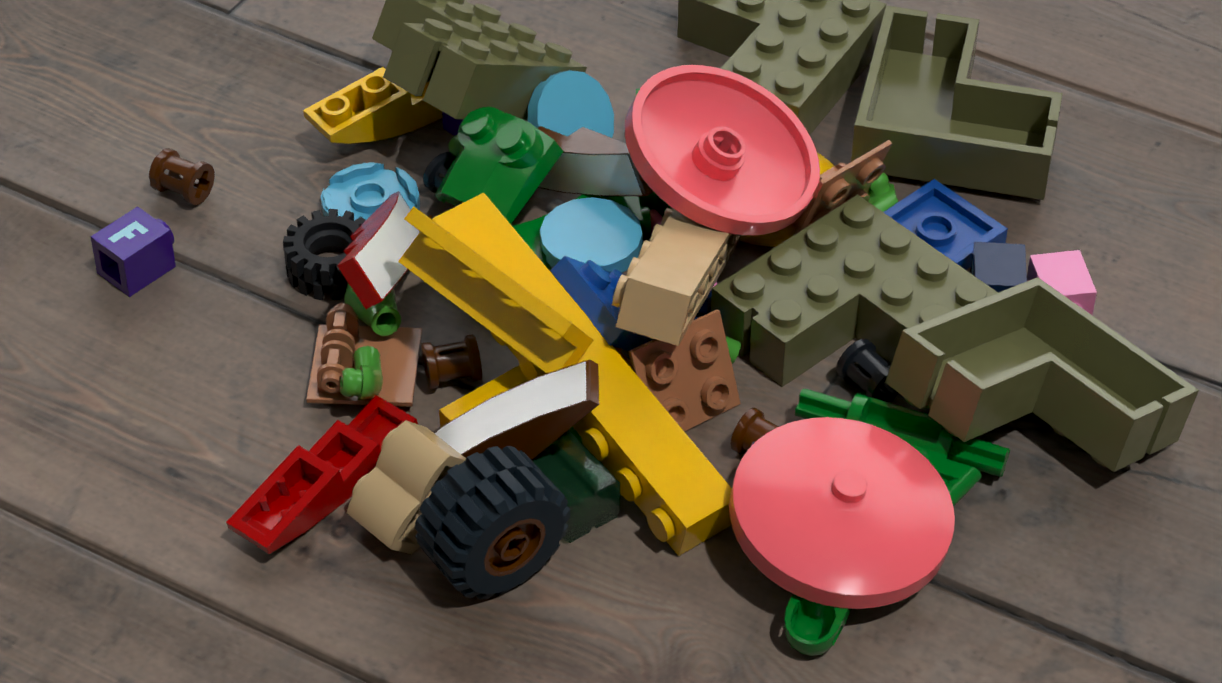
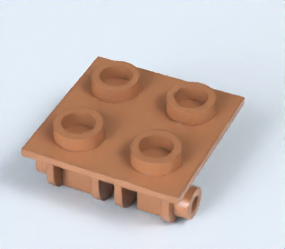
[792,140,892,236]
[306,303,422,407]
[628,309,741,432]

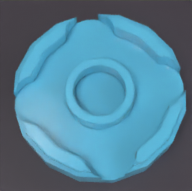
[528,70,614,138]
[321,162,420,221]
[540,197,642,273]

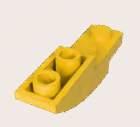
[303,67,442,144]

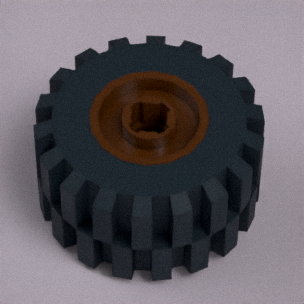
[415,446,570,599]

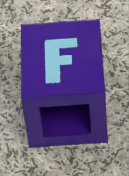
[90,206,176,297]

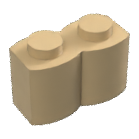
[347,420,466,554]

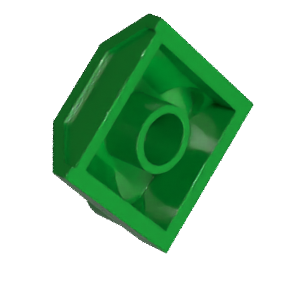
[435,107,564,224]

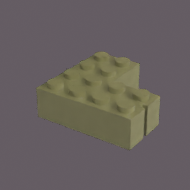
[372,0,587,119]
[677,0,887,135]
[851,5,1063,200]
[711,194,998,387]
[885,277,1199,472]

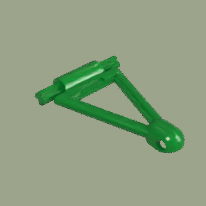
[784,388,1010,655]

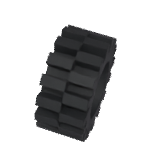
[283,209,366,300]

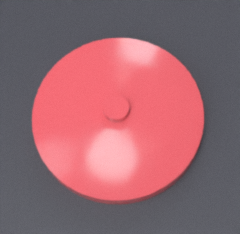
[625,65,820,236]
[729,417,955,609]

